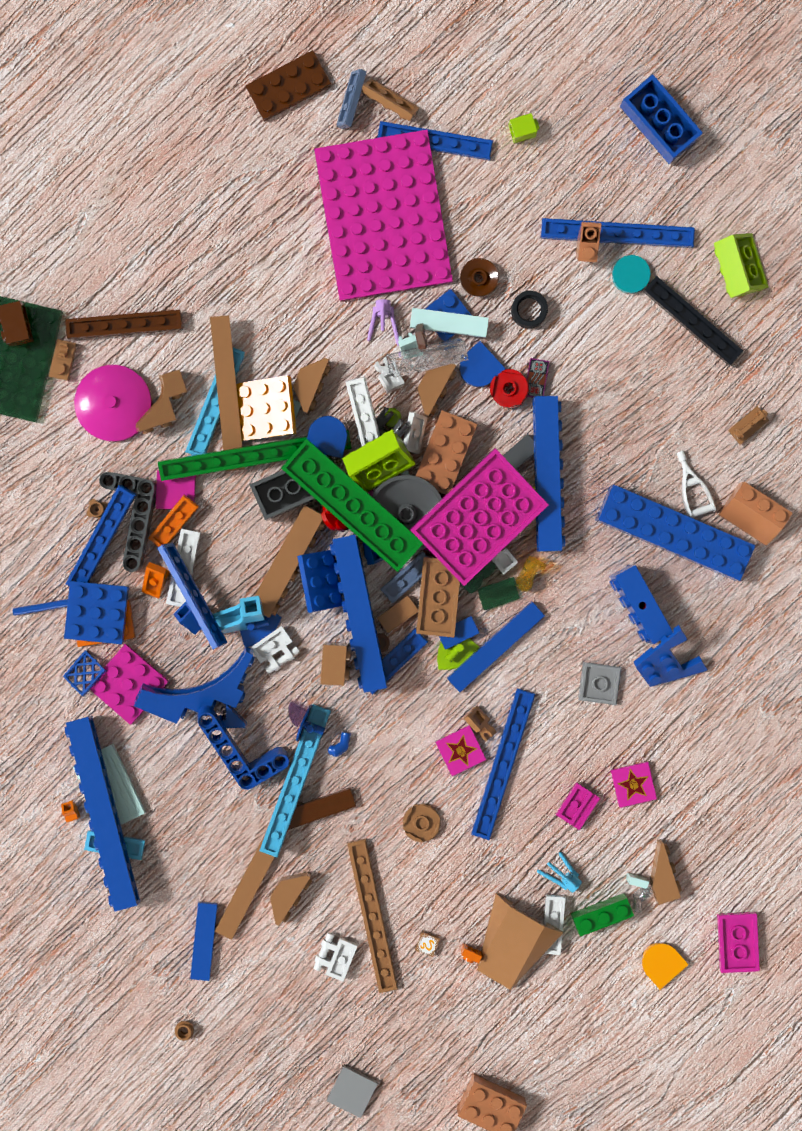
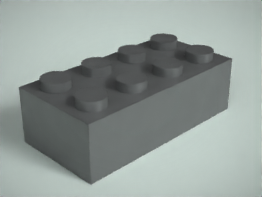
[249,470,316,521]

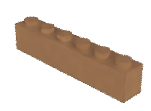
[255,505,325,618]

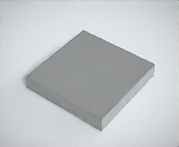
[578,662,622,705]
[327,1065,378,1118]

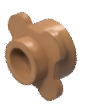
[86,499,108,520]

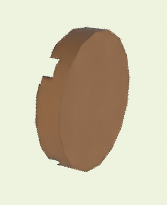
[403,803,441,842]

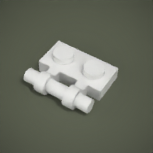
[250,626,300,674]
[313,932,358,981]

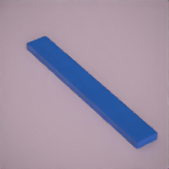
[541,218,695,248]
[471,688,535,840]

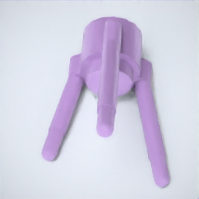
[367,299,399,346]

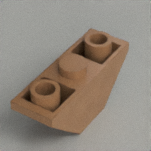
[293,358,331,415]
[417,363,457,417]
[270,872,312,926]

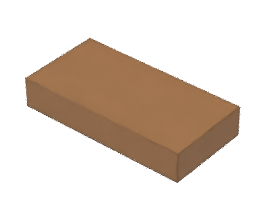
[377,596,418,633]

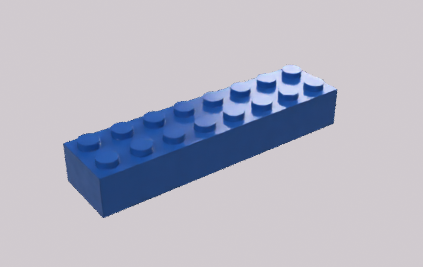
[595,484,756,581]
[330,535,388,693]

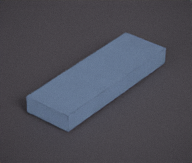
[336,69,367,129]
[380,552,428,603]

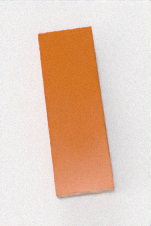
[148,494,199,547]

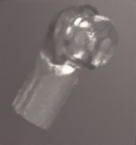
[632,887,653,912]

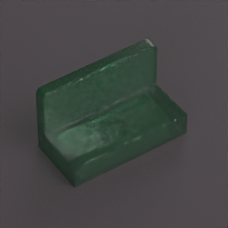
[476,577,520,610]

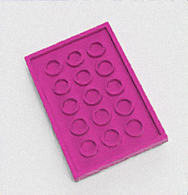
[410,448,548,586]

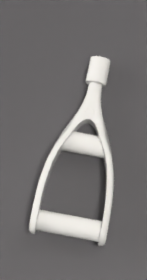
[677,450,716,518]

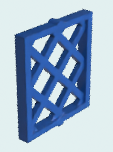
[63,650,107,697]

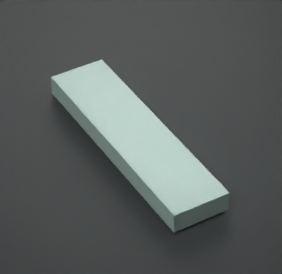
[410,308,489,338]

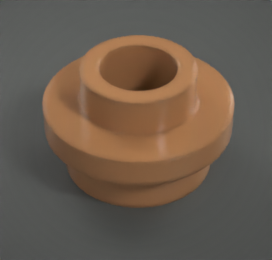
[175,1021,194,1041]

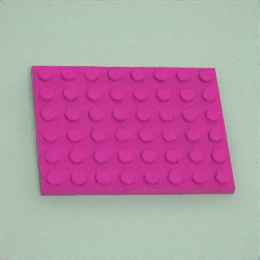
[314,130,453,301]

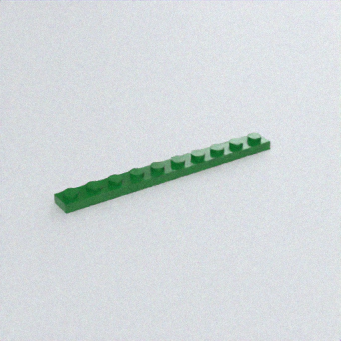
[158,429,352,481]

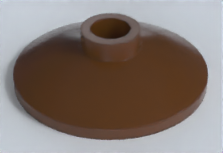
[460,258,498,297]

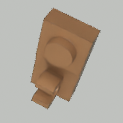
[49,339,77,381]

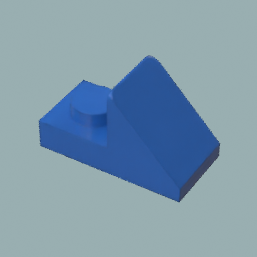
[209,705,247,728]

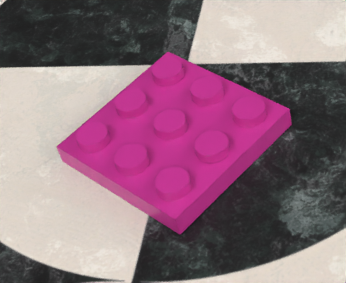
[91,644,169,725]

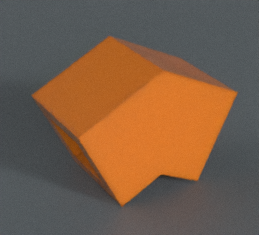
[61,800,80,823]

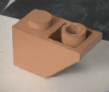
[576,222,601,262]

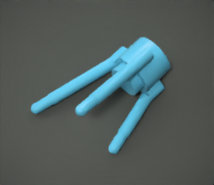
[537,852,582,893]

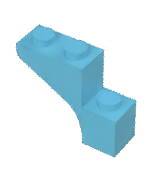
[213,596,265,634]

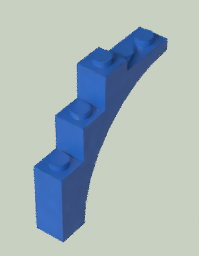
[134,646,255,724]

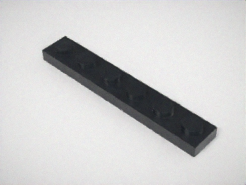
[643,276,743,366]

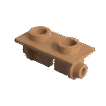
[728,406,769,445]

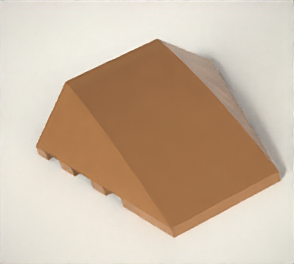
[477,893,564,990]

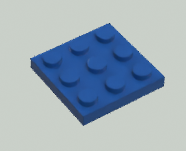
[64,581,129,644]

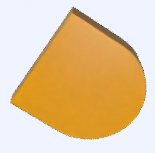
[642,943,688,990]

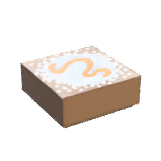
[415,931,440,957]

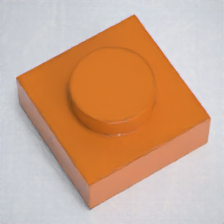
[461,944,482,963]

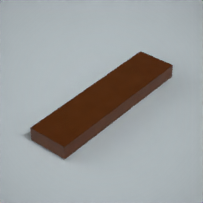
[288,787,356,830]

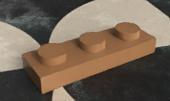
[361,78,419,121]

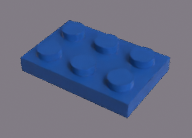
[297,550,342,613]

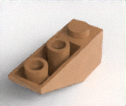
[650,839,682,905]

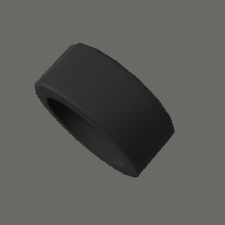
[511,290,548,329]

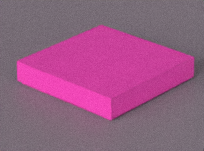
[156,470,196,509]

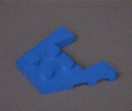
[634,625,708,687]

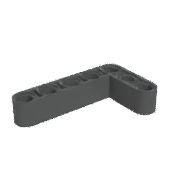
[99,472,156,572]

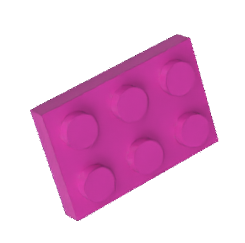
[717,912,760,973]

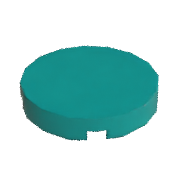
[612,255,651,294]

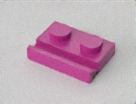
[555,782,600,830]

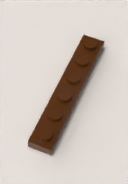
[65,310,183,339]

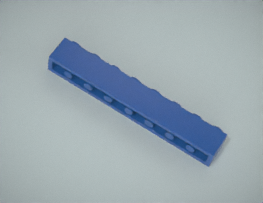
[532,396,565,552]

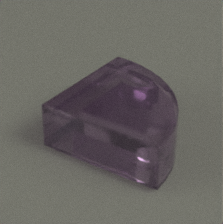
[288,701,307,727]

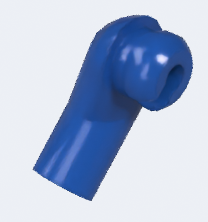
[328,732,351,757]

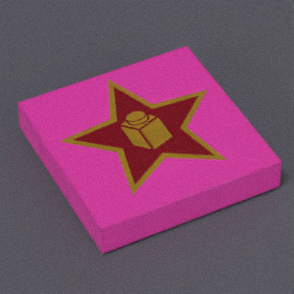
[435,725,486,776]
[610,761,657,808]

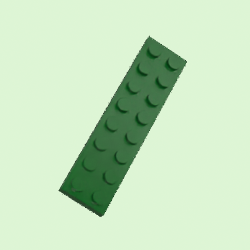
[281,439,423,572]

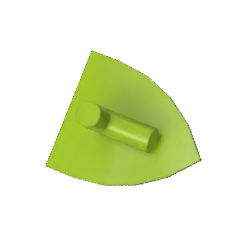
[437,638,480,670]

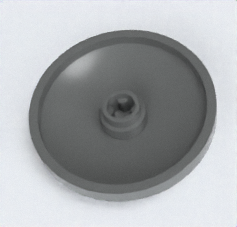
[372,475,442,551]

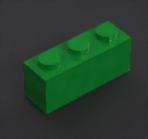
[570,893,634,937]

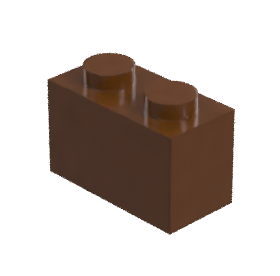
[0,301,34,347]

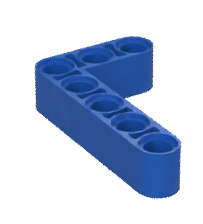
[197,706,289,790]

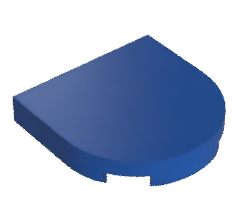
[459,341,506,387]
[307,416,347,458]

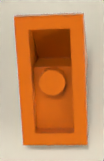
[141,562,170,599]

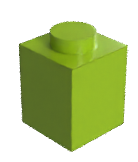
[508,113,539,144]

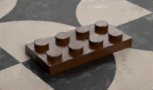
[246,50,331,121]

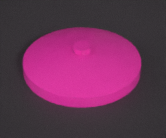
[74,365,152,442]

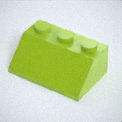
[714,233,769,298]
[342,429,416,492]

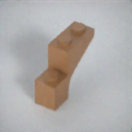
[136,369,187,434]

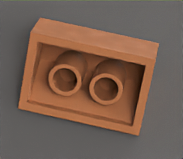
[718,481,793,546]

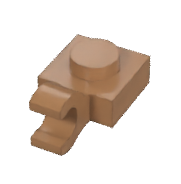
[464,705,496,741]

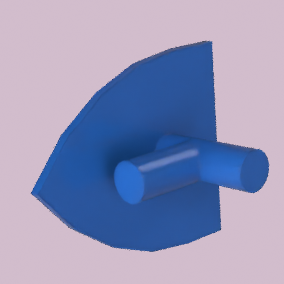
[240,614,282,647]
[296,704,325,741]

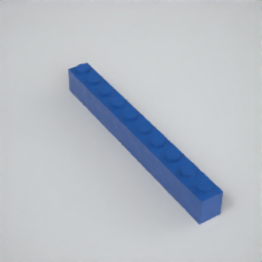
[65,716,140,912]

